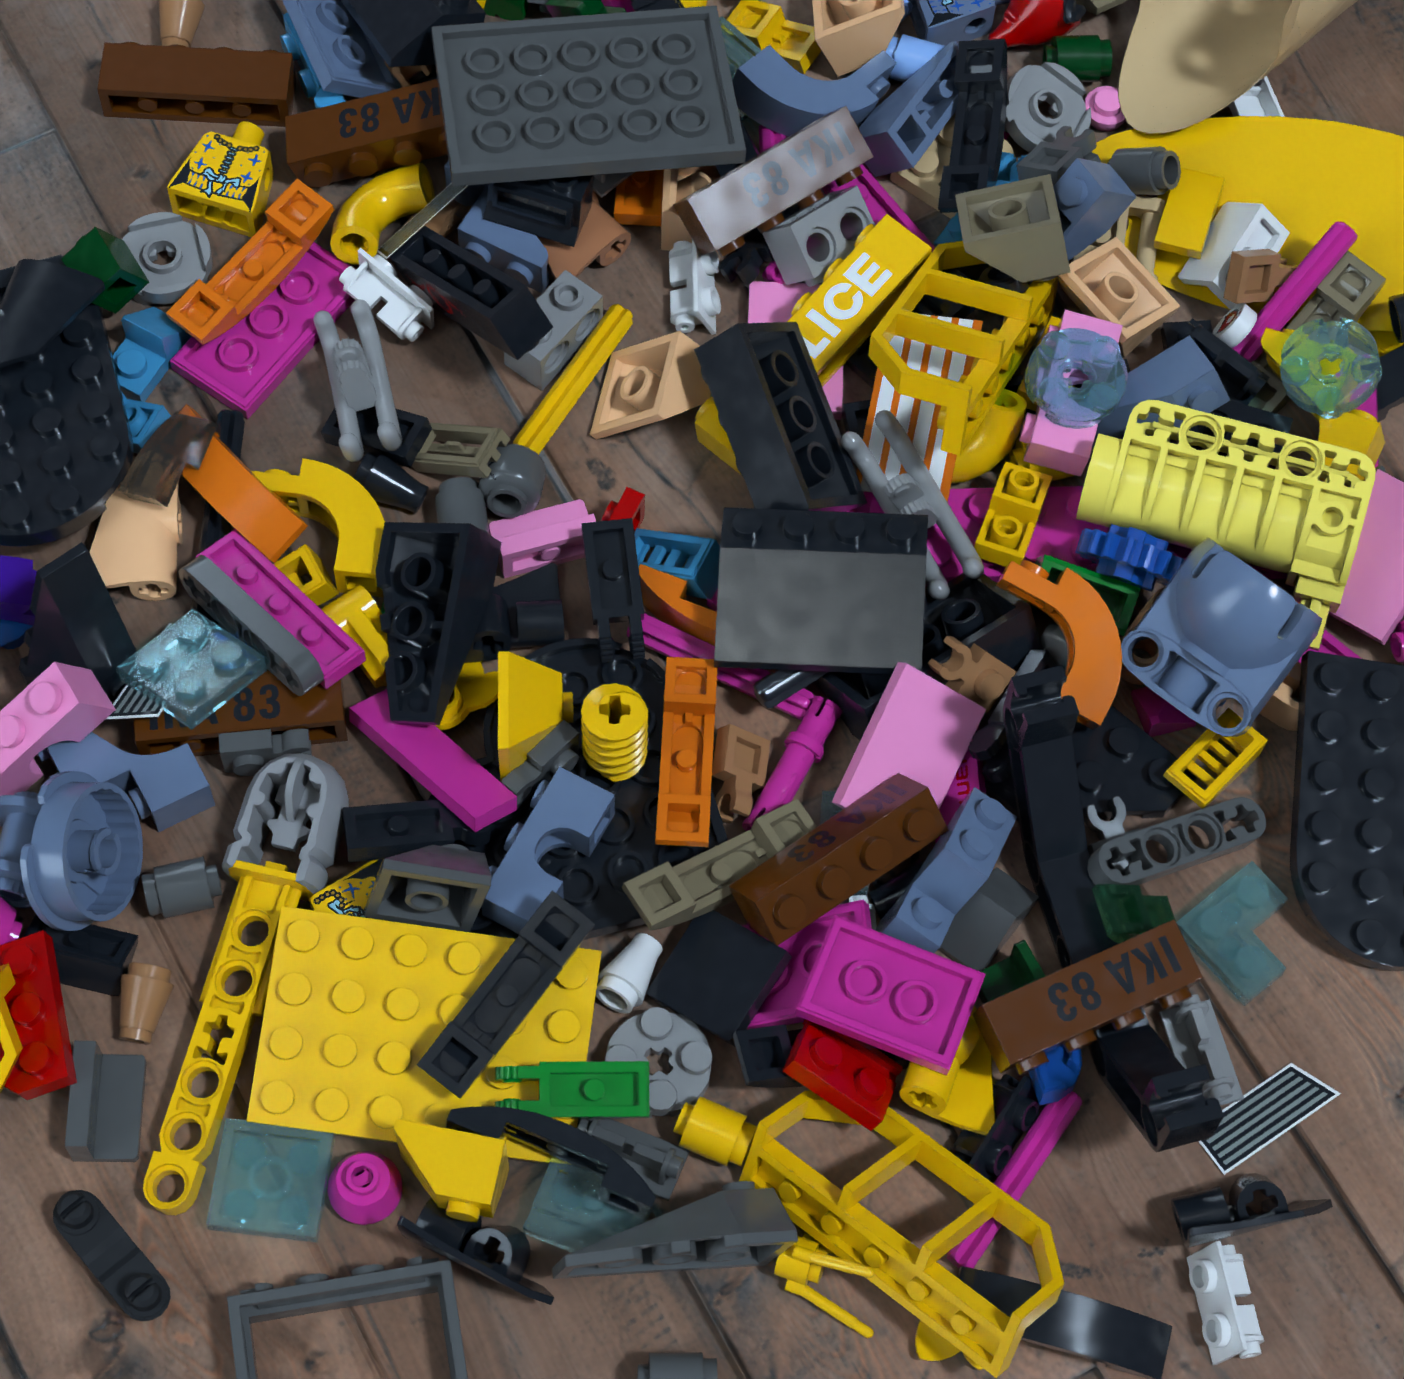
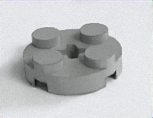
[1005,62,1091,152]
[122,212,213,305]
[605,1007,713,1118]

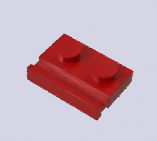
[783,1019,903,1131]

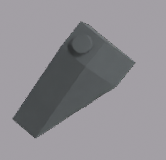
[552,1181,798,1279]

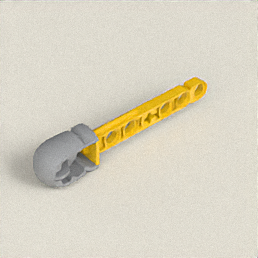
[143,753,349,1215]

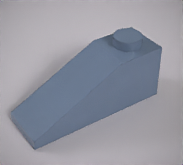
[859,41,959,177]
[1077,335,1230,448]

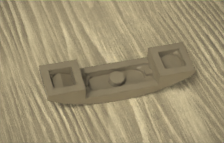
[1248,251,1386,413]
[622,799,817,931]

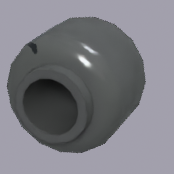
[477,444,546,518]

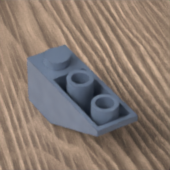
[1029,158,1136,285]

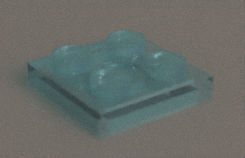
[117,609,267,730]
[206,1118,335,1243]

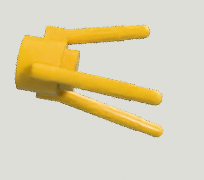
[774,1233,874,1338]

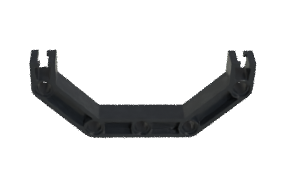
[1003,665,1224,1153]

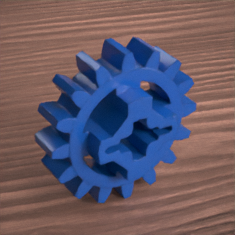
[1075,524,1184,592]

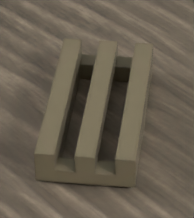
[412,423,510,478]

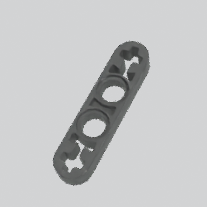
[179,555,324,696]
[1087,797,1266,893]

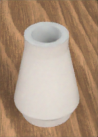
[596,933,663,1014]

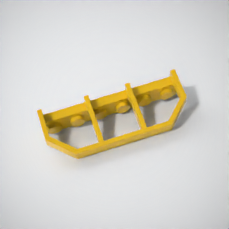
[868,241,1059,456]
[739,1090,1064,1378]

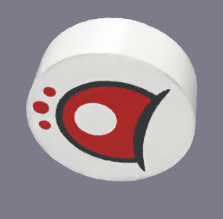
[1213,303,1257,348]

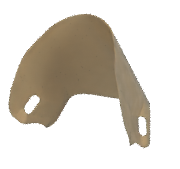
[1118,0,1358,134]

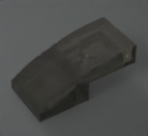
[118,413,218,507]

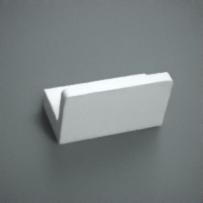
[1178,202,1290,309]

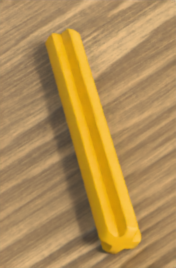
[513,304,633,455]

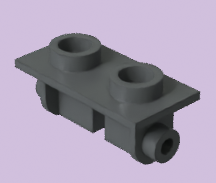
[577,1118,690,1201]

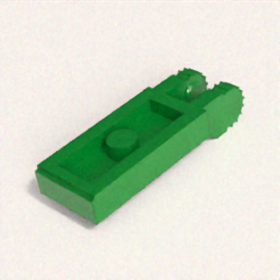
[495,1061,650,1119]

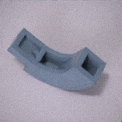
[732,45,896,136]

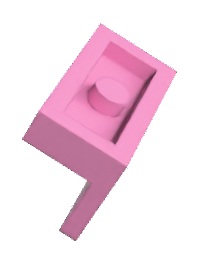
[489,499,596,578]

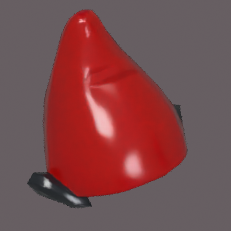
[988,0,1086,48]

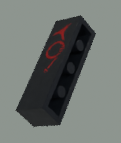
[390,225,553,360]

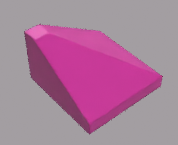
[1131,687,1196,737]

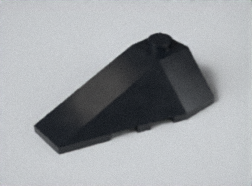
[375,522,502,725]
[19,542,142,702]

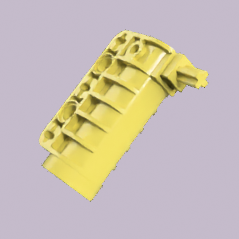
[1076,400,1376,651]

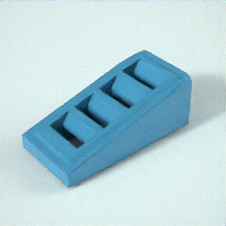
[634,528,720,599]

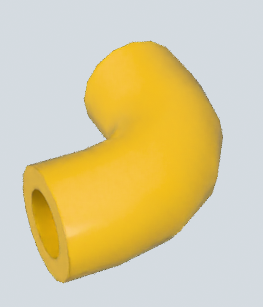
[330,163,435,265]
[951,389,1027,484]

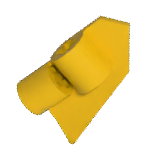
[899,1006,995,1136]

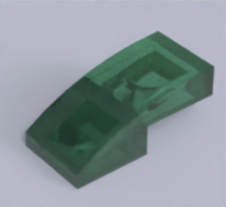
[1092,884,1176,944]

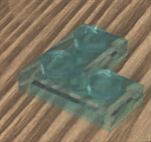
[1176,861,1288,1006]

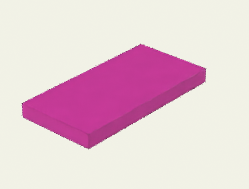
[170,242,355,420]

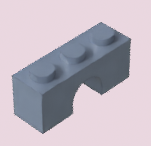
[481,766,615,933]

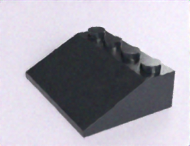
[714,507,928,674]

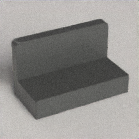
[65,1040,147,1162]

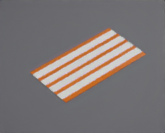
[856,314,983,502]

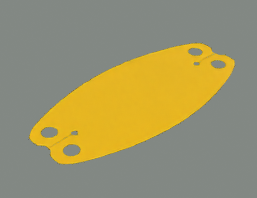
[1092,116,1404,331]

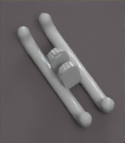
[313,299,402,462]
[841,410,984,601]

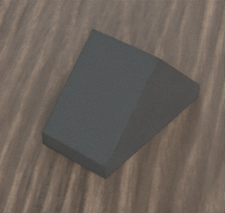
[938,867,1039,971]

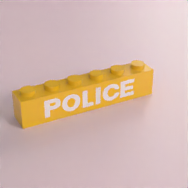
[694,214,932,476]

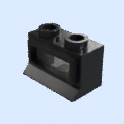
[483,175,594,247]

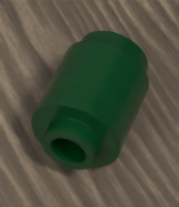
[1042,35,1112,82]

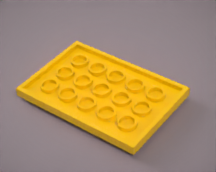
[246,906,602,1167]

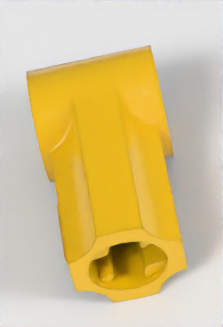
[321,585,389,688]

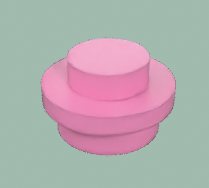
[1085,86,1126,131]

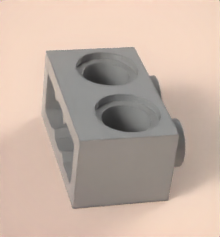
[762,186,875,287]
[504,270,603,391]

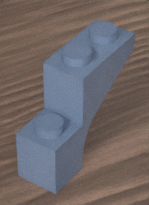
[444,160,549,293]
[37,732,215,832]
[876,787,1017,953]

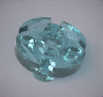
[1280,318,1383,419]
[1025,328,1128,429]

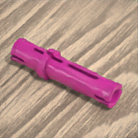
[742,696,842,831]

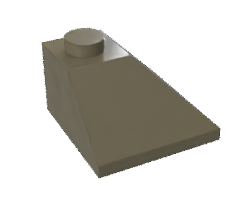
[955,174,1070,283]

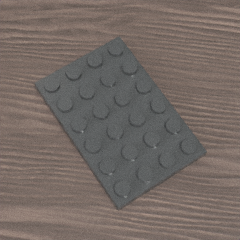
[432,5,746,186]

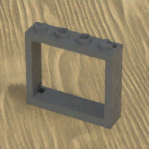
[227,1256,468,1379]

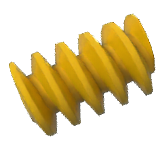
[581,683,648,782]

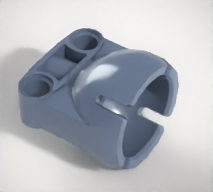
[1121,538,1322,737]

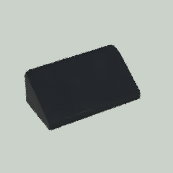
[23,915,139,996]

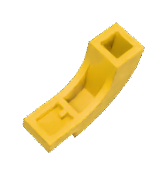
[251,458,385,597]

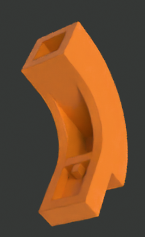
[996,560,1122,730]

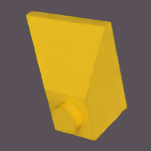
[498,651,573,782]
[394,1118,509,1222]

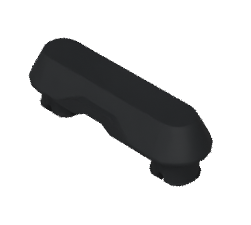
[53,1190,171,1321]

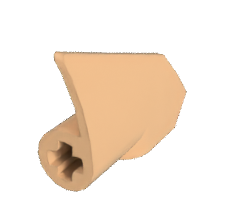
[89,456,183,601]

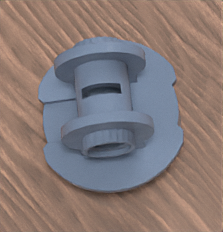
[0,771,143,931]

